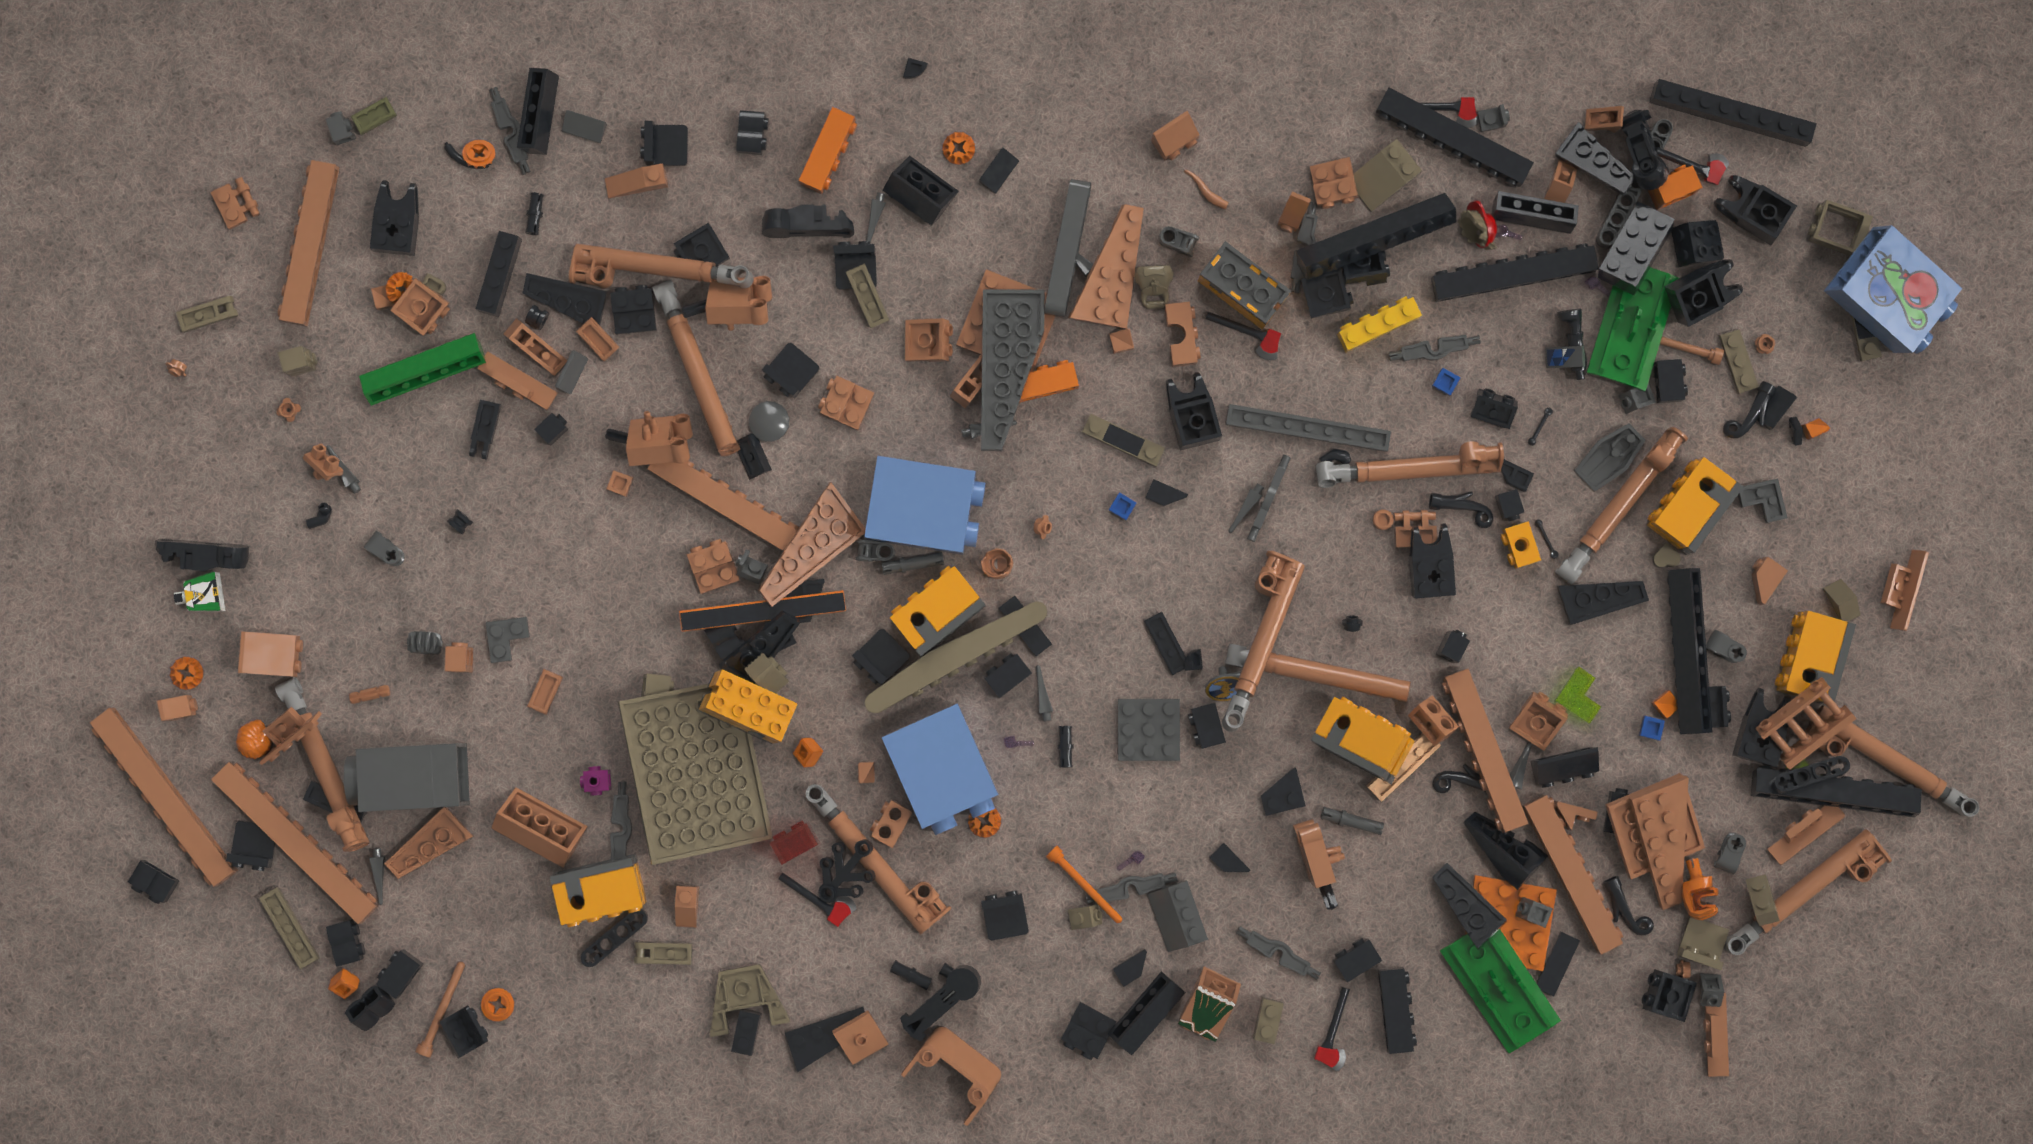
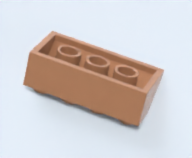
[491,787,588,868]

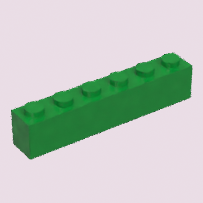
[359,333,486,406]

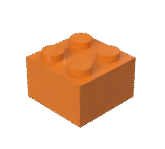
[1648,165,1703,210]

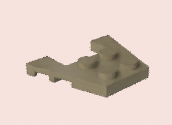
[710,964,790,1037]

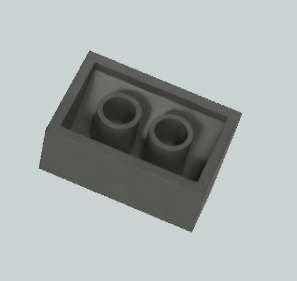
[1147,880,1208,952]

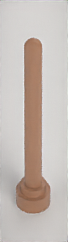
[1660,337,1724,365]
[415,962,465,1058]

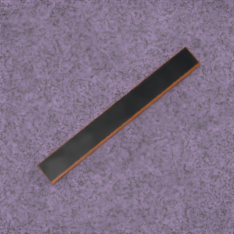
[679,590,846,632]

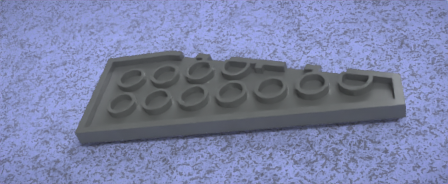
[981,289,1045,451]

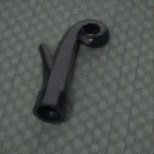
[1723,381,1777,438]
[1429,492,1493,528]
[1433,764,1487,793]
[1603,876,1654,935]

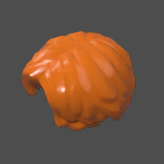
[236,719,272,760]

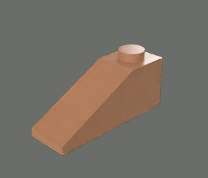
[605,164,668,199]
[1278,191,1311,233]
[504,318,567,376]
[950,354,982,409]

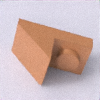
[1585,106,1624,133]
[1554,801,1598,831]

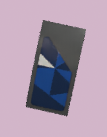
[1546,346,1585,368]

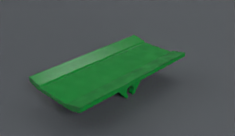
[1586,268,1679,392]
[1440,929,1561,1053]

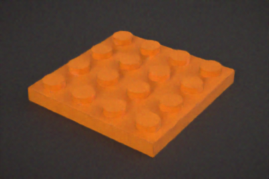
[1465,875,1557,971]

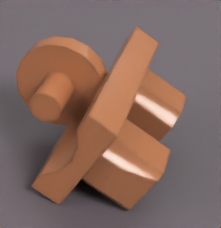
[303,444,344,481]

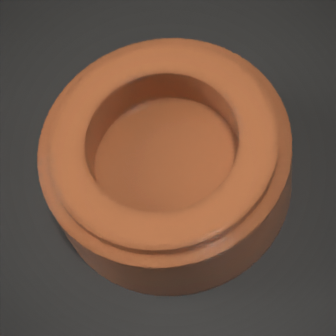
[1373,509,1394,530]

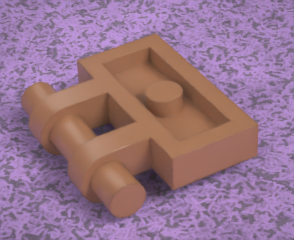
[210,177,260,229]
[1394,510,1437,548]

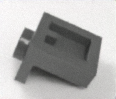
[1477,104,1510,132]
[1619,384,1656,414]
[735,549,768,584]
[1515,897,1553,928]
[1699,974,1724,1007]

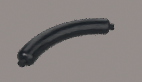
[444,142,491,169]

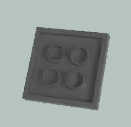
[1118,699,1180,761]

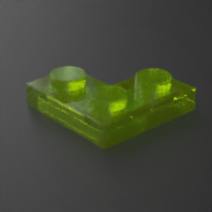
[1555,666,1601,724]

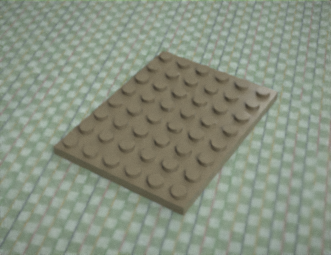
[618,683,773,865]

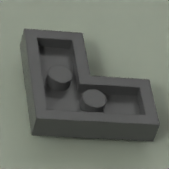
[1738,478,1788,523]
[486,617,530,663]

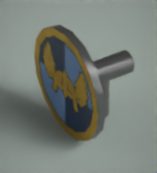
[1205,666,1241,701]

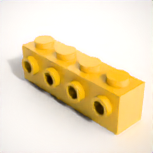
[1337,296,1422,353]

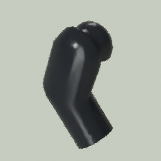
[1319,449,1351,464]
[306,502,332,529]

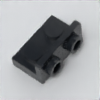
[1470,388,1518,429]
[1709,686,1731,728]

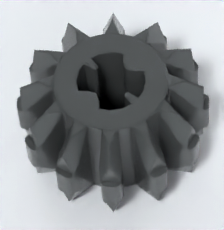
[407,631,443,655]

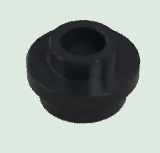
[1342,615,1363,632]

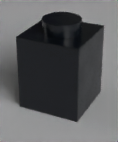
[534,413,568,446]
[1495,489,1524,522]

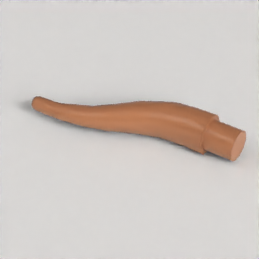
[1184,170,1229,209]

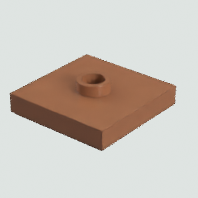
[832,1010,889,1065]

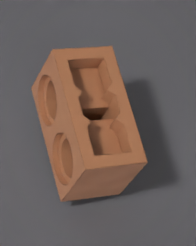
[445,642,473,672]
[1408,695,1459,747]
[870,800,913,848]

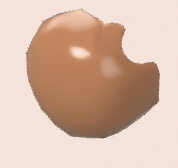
[981,548,1014,580]

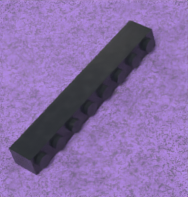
[1649,79,1817,147]
[1376,87,1534,188]
[1296,193,1457,280]
[1431,243,1599,302]
[1667,568,1713,735]
[1751,766,1922,818]

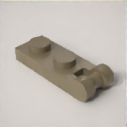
[176,296,238,333]
[634,942,693,965]

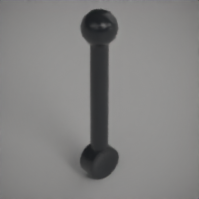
[1528,408,1553,446]
[1535,519,1559,559]

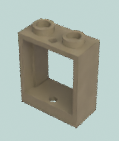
[1808,200,1873,256]

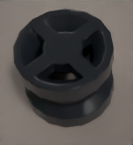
[525,305,549,330]
[447,509,473,535]

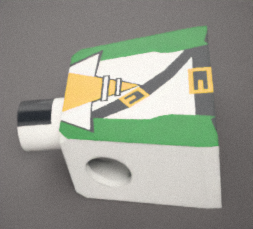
[174,572,225,612]

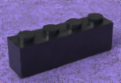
[517,68,559,155]
[1491,191,1579,234]
[475,231,522,317]
[1378,967,1417,1054]
[1108,971,1186,1055]

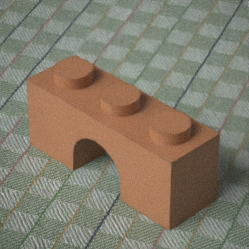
[1165,301,1201,367]

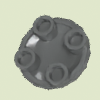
[749,401,789,442]

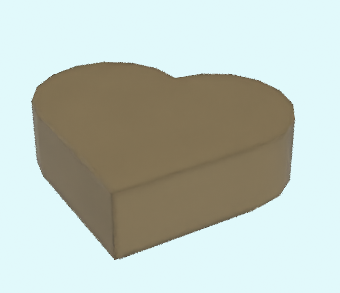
[422,273,446,295]
[1653,543,1681,568]

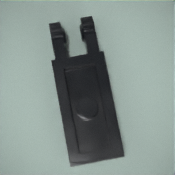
[469,399,501,460]

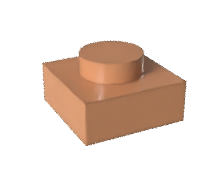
[606,470,634,497]

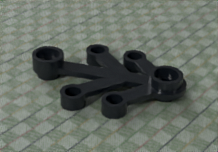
[818,839,876,903]

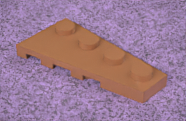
[384,807,474,879]

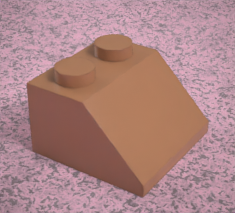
[1151,111,1199,161]

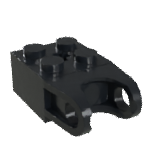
[1714,175,1797,246]
[370,180,419,256]
[1664,259,1743,327]
[1166,372,1222,451]
[1409,523,1456,599]
[1732,688,1791,767]

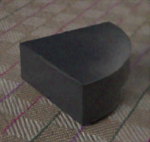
[903,58,928,79]
[1789,417,1803,446]
[1184,649,1203,671]

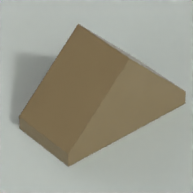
[1823,579,1861,622]

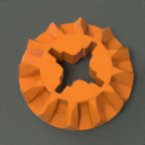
[943,132,975,165]
[462,140,495,168]
[386,272,413,304]
[170,657,203,690]
[968,809,1001,838]
[481,988,514,1021]

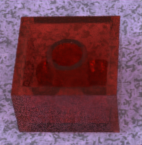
[770,820,820,865]

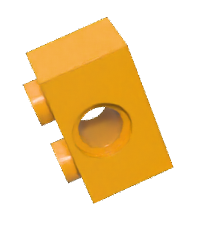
[1501,521,1541,569]

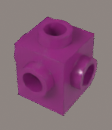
[580,766,612,796]

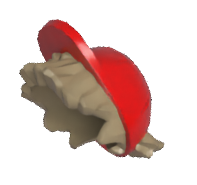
[1458,200,1497,250]

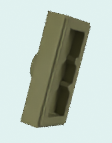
[350,97,397,135]

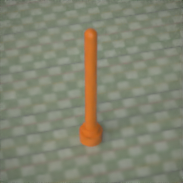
[1046,845,1122,923]

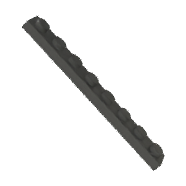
[1226,404,1391,452]

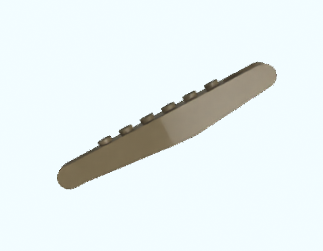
[865,601,1047,713]

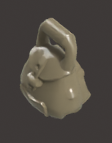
[1134,265,1174,309]

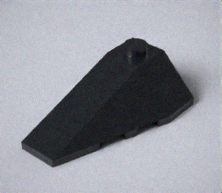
[1464,812,1548,890]

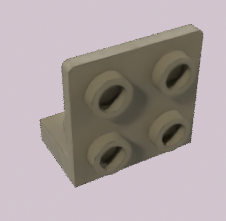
[1677,917,1729,970]

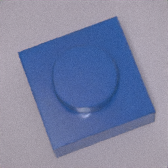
[1432,368,1461,396]
[1109,492,1137,520]
[1639,716,1665,741]

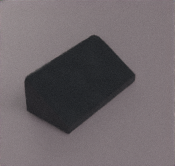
[979,147,1019,194]
[1757,386,1797,430]
[737,434,772,480]

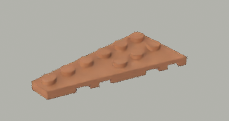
[1068,204,1144,329]
[758,482,866,607]
[1629,776,1689,910]

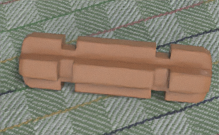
[349,685,390,704]

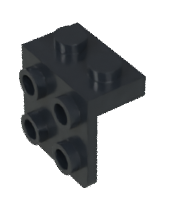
[640,120,688,166]
[1671,220,1724,268]
[833,241,877,290]
[762,343,819,398]
[852,629,909,685]
[226,821,276,871]
[981,890,1029,941]
[438,1005,488,1059]

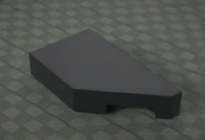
[1501,459,1534,492]
[1145,479,1188,506]
[1209,843,1250,872]
[1113,949,1147,987]

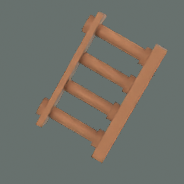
[1755,677,1857,770]

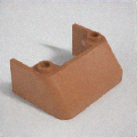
[901,1026,1001,1126]

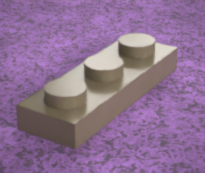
[846,263,890,328]
[1719,329,1759,394]

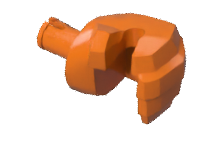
[1681,858,1719,921]

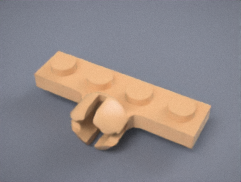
[1366,733,1441,802]

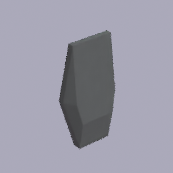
[1574,423,1645,492]

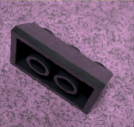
[882,156,959,226]
[1530,747,1599,788]

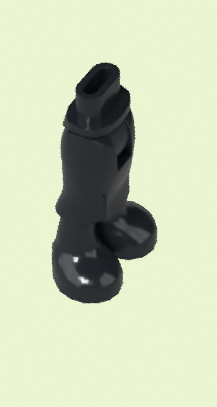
[1557,308,1587,380]

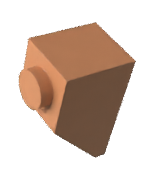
[1544,159,1577,203]
[1752,557,1788,605]
[157,695,198,721]
[675,885,699,928]

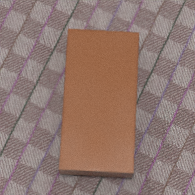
[576,317,620,361]
[527,669,563,715]

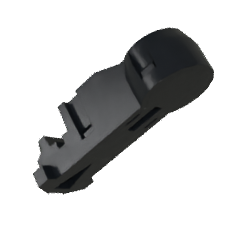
[1622,110,1669,190]
[762,204,854,238]
[155,538,249,571]
[900,965,981,1041]

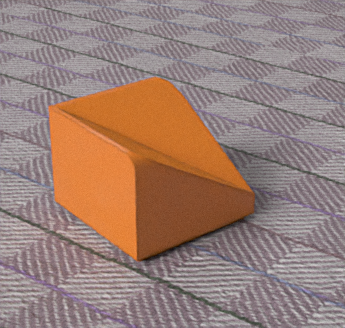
[1801,418,1830,440]
[1652,690,1678,719]
[793,738,824,767]
[328,968,360,999]

